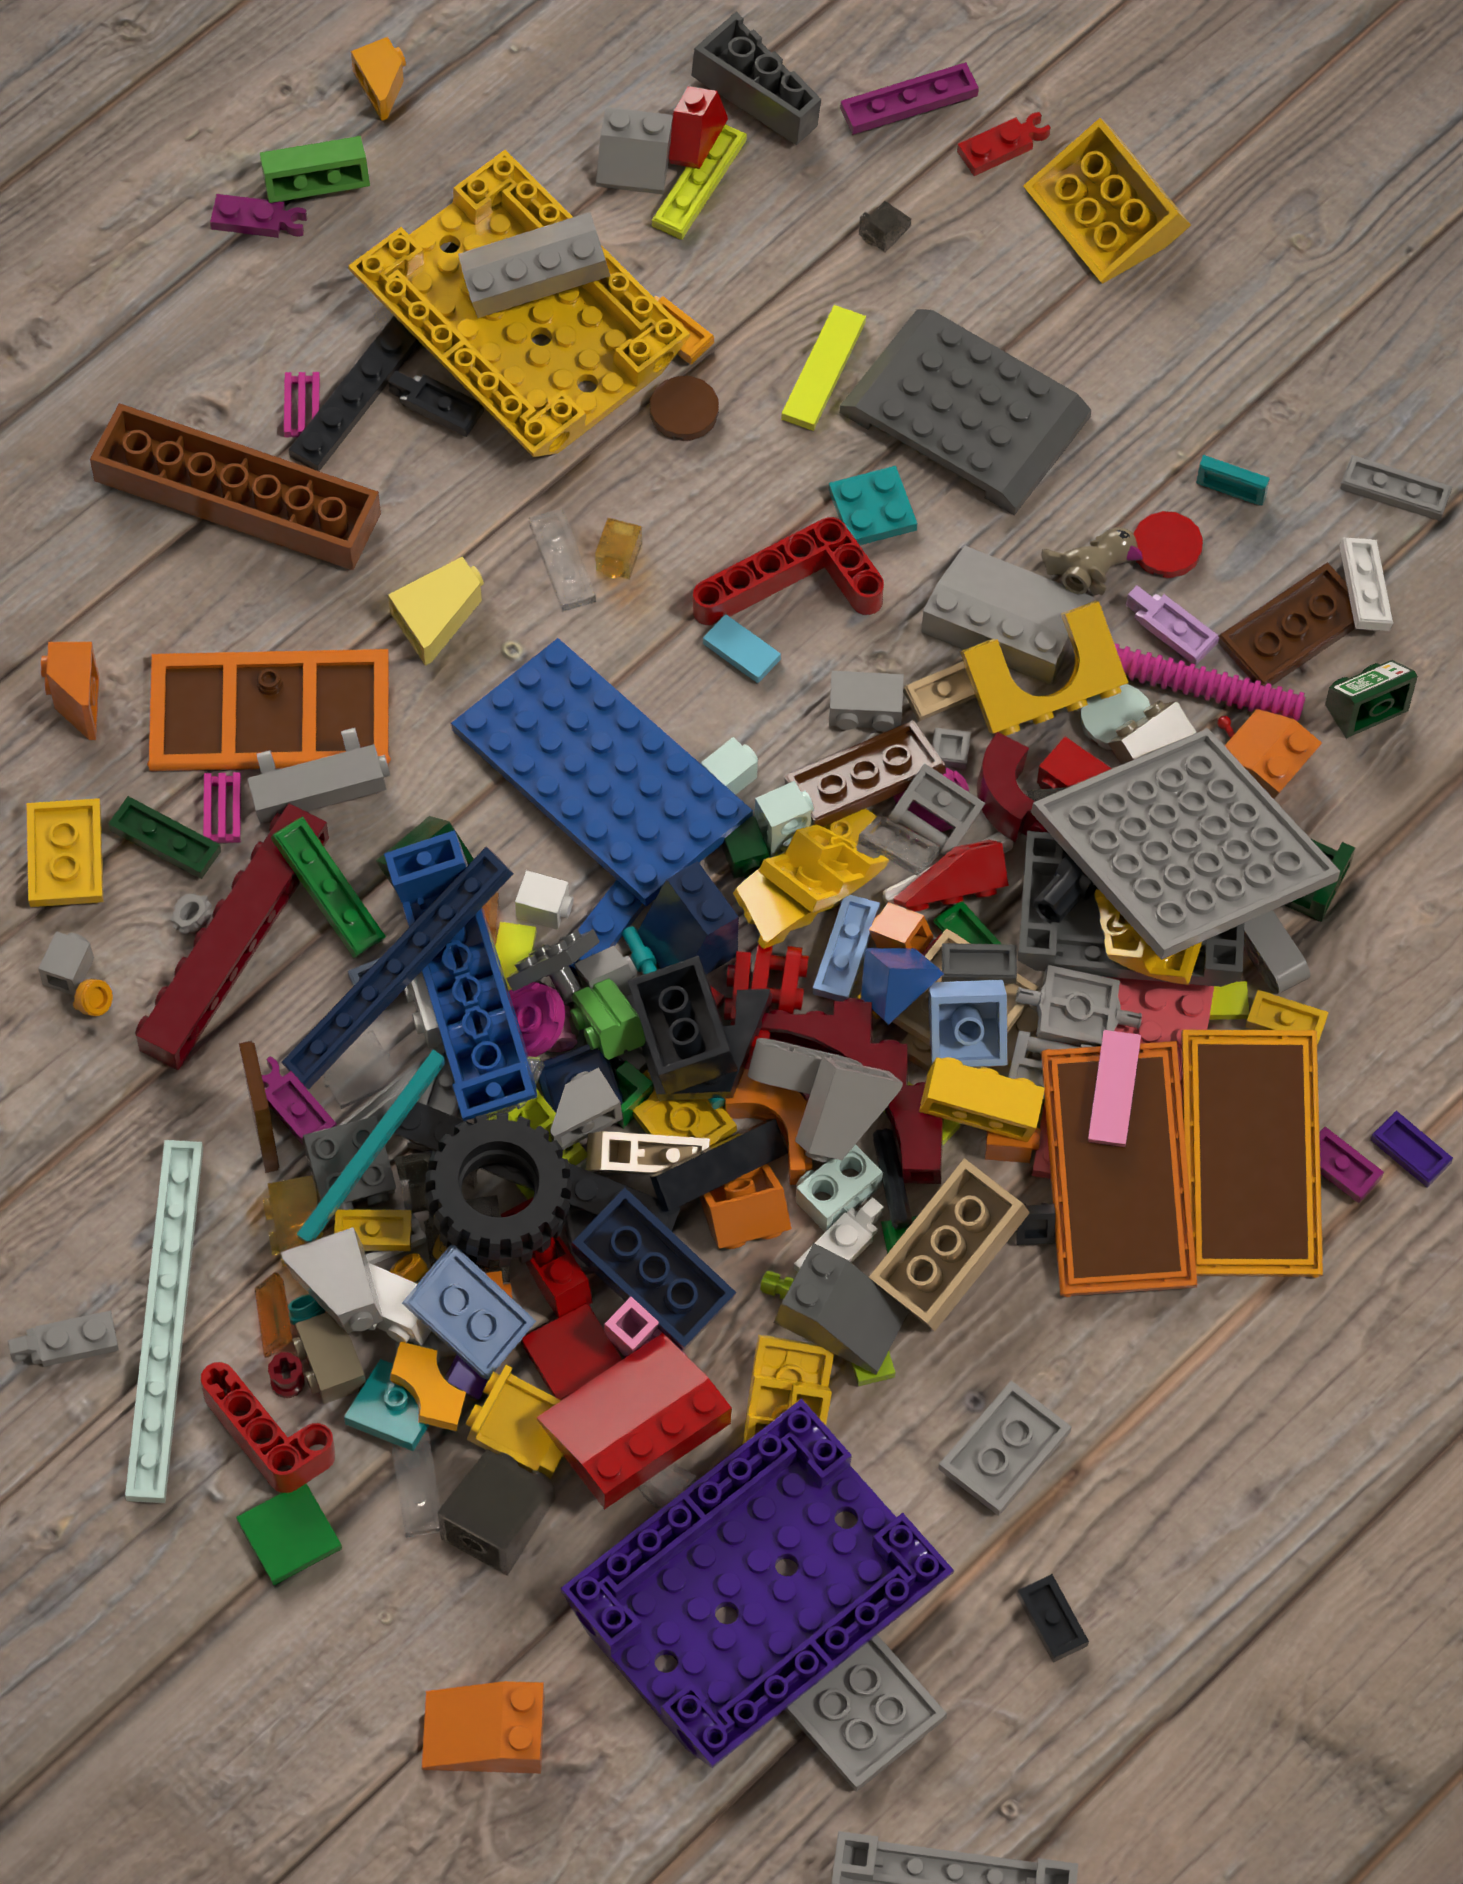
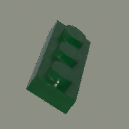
[108,796,221,879]

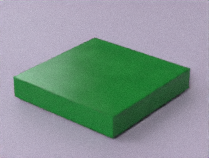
[236,1483,342,1586]

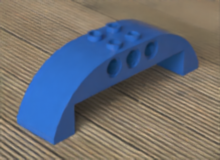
[384,830,537,1121]

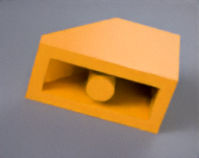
[351,36,406,121]

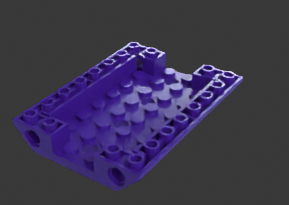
[561,1398,954,1768]

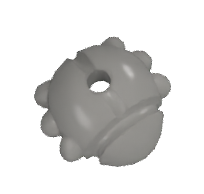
[170,894,212,934]

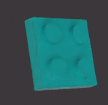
[829,466,918,545]

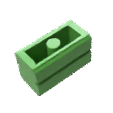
[570,978,646,1060]

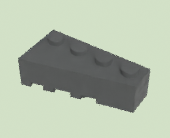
[691,11,821,145]

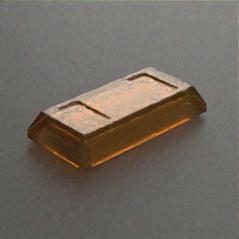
[254,1272,292,1358]

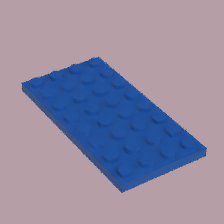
[451,638,753,906]

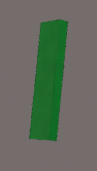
[271,816,386,959]

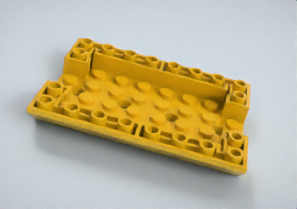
[348,150,690,457]

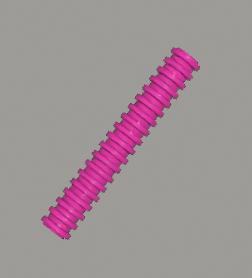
[1115,643,1306,721]

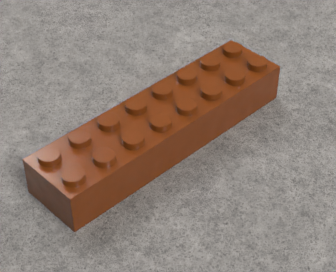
[90,403,381,570]

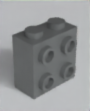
[302,1116,397,1216]

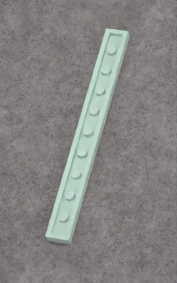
[125,1140,203,1503]

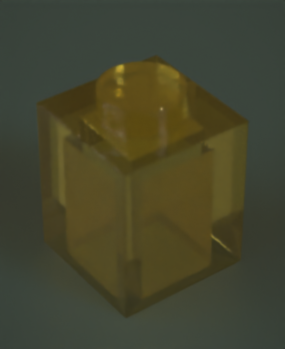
[595,518,642,580]

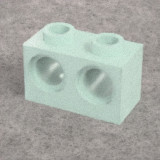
[755,781,814,858]
[796,1144,883,1232]

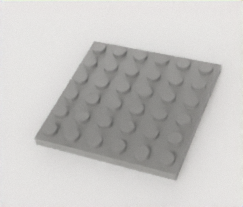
[1031,728,1340,960]

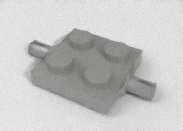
[1015,965,1142,1047]

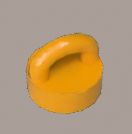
[73,978,113,1016]
[389,1253,429,1284]

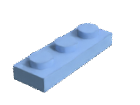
[813,895,880,1001]

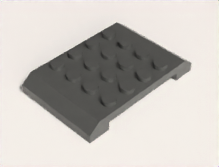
[839,309,1091,516]
[1018,831,1245,987]

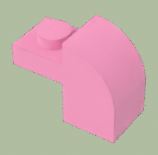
[604,1297,686,1358]

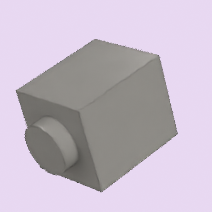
[38,931,94,996]
[574,946,637,997]

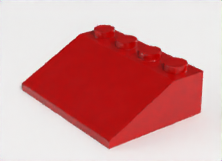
[537,1333,732,1510]

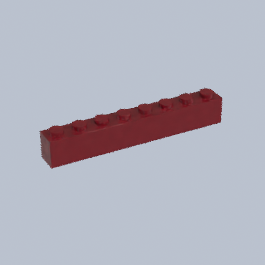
[135,803,329,1071]

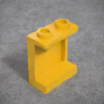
[465,1365,563,1483]

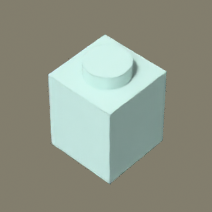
[701,737,758,795]

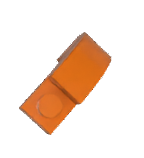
[724,1069,812,1185]

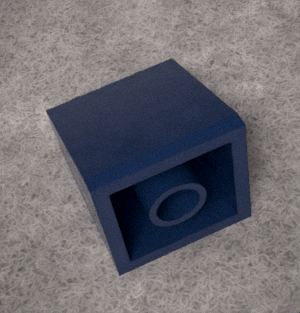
[637,861,739,975]

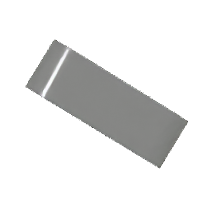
[1244,910,1310,994]
[748,1038,862,1094]

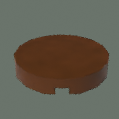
[650,376,719,441]

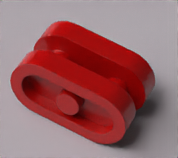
[751,943,809,1014]

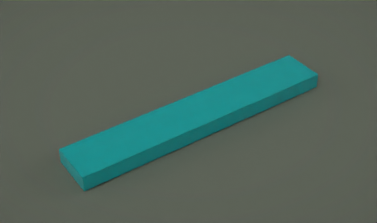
[297,1049,445,1243]

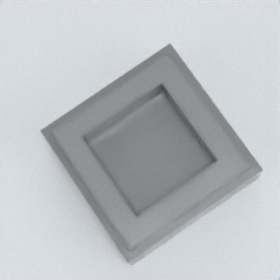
[932,728,971,769]

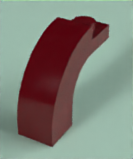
[977,732,1049,842]

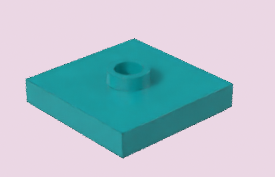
[344,1359,429,1451]

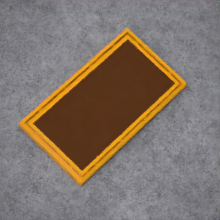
[1181,1029,1323,1278]

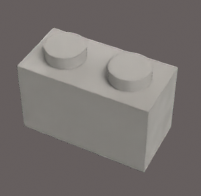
[829,671,904,731]

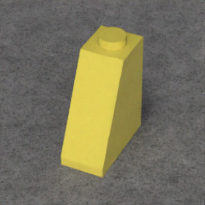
[388,556,484,666]

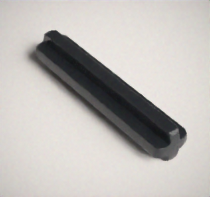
[873,1128,912,1230]

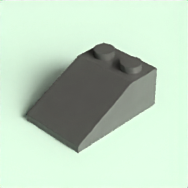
[774,1243,909,1375]

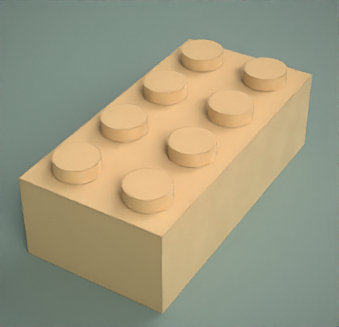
[869,1158,1030,1332]

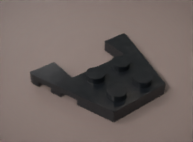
[627,989,772,1101]

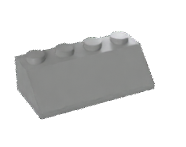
[458,212,610,318]

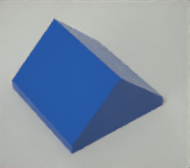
[861,948,944,1025]

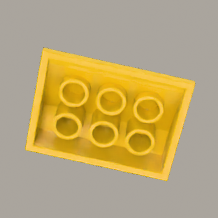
[1023,118,1191,284]

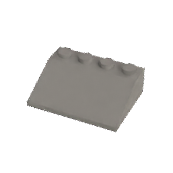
[921,545,1095,685]

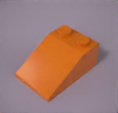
[422,1681,545,1774]

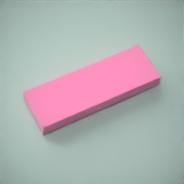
[1088,1030,1141,1147]

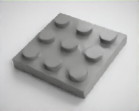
[785,1635,947,1792]

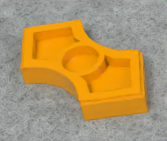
[390,1341,466,1431]

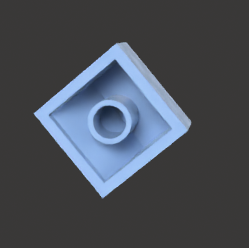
[928,980,1007,1067]

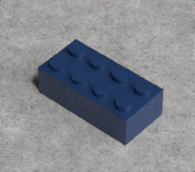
[570,1188,737,1351]

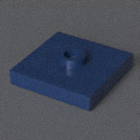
[534,1044,624,1112]

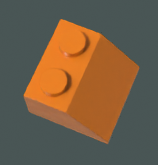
[41,642,99,740]
[1225,709,1322,799]
[699,1163,792,1249]

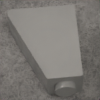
[795,1056,903,1162]
[281,1227,384,1334]

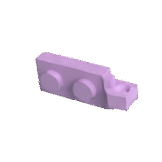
[1126,585,1219,665]

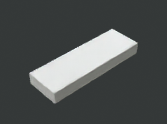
[1339,537,1393,631]

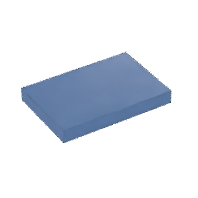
[402,1245,536,1380]

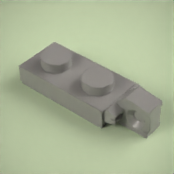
[8,1311,119,1367]

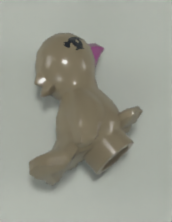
[1041,527,1143,595]

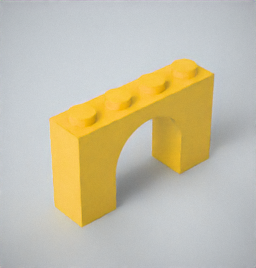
[960,601,1128,736]

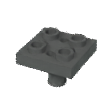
[506,929,600,1005]

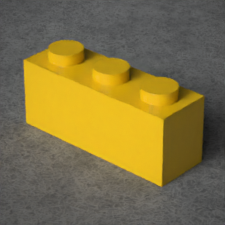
[919,1057,1045,1142]

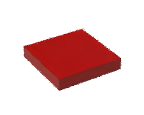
[521,1303,622,1401]

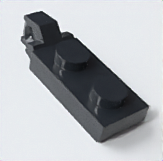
[388,371,484,437]

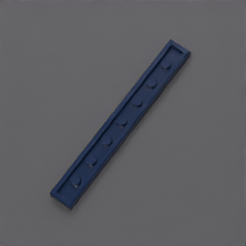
[281,847,514,1089]

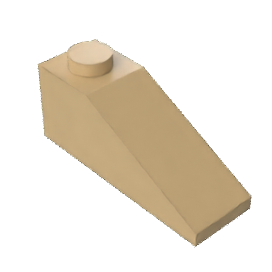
[586,1131,710,1175]

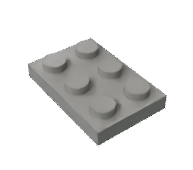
[938,1381,1072,1516]

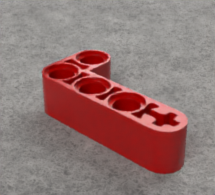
[201,1362,335,1493]

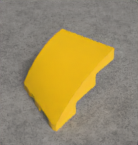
[758,825,889,912]
[733,852,842,949]
[1095,889,1203,985]
[743,1334,834,1444]

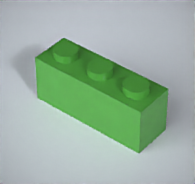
[260,136,370,203]

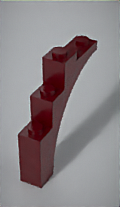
[760,998,944,1184]

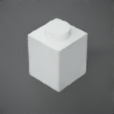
[515,870,574,930]

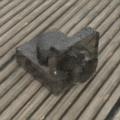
[859,201,912,253]

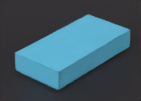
[703,614,781,683]

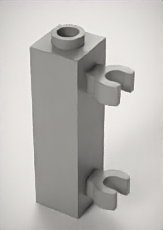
[247,728,391,824]

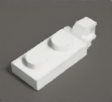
[794,1197,884,1272]

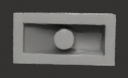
[550,1067,623,1150]

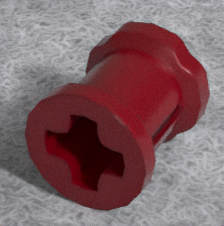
[268,1352,305,1398]

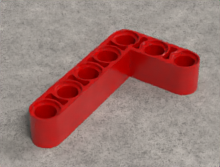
[693,517,884,625]

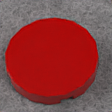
[1134,511,1203,578]

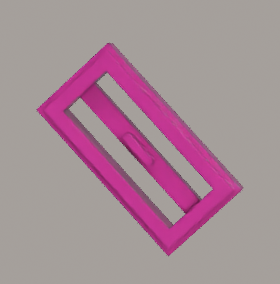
[284,372,320,438]
[203,772,241,843]

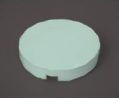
[1080,684,1150,750]

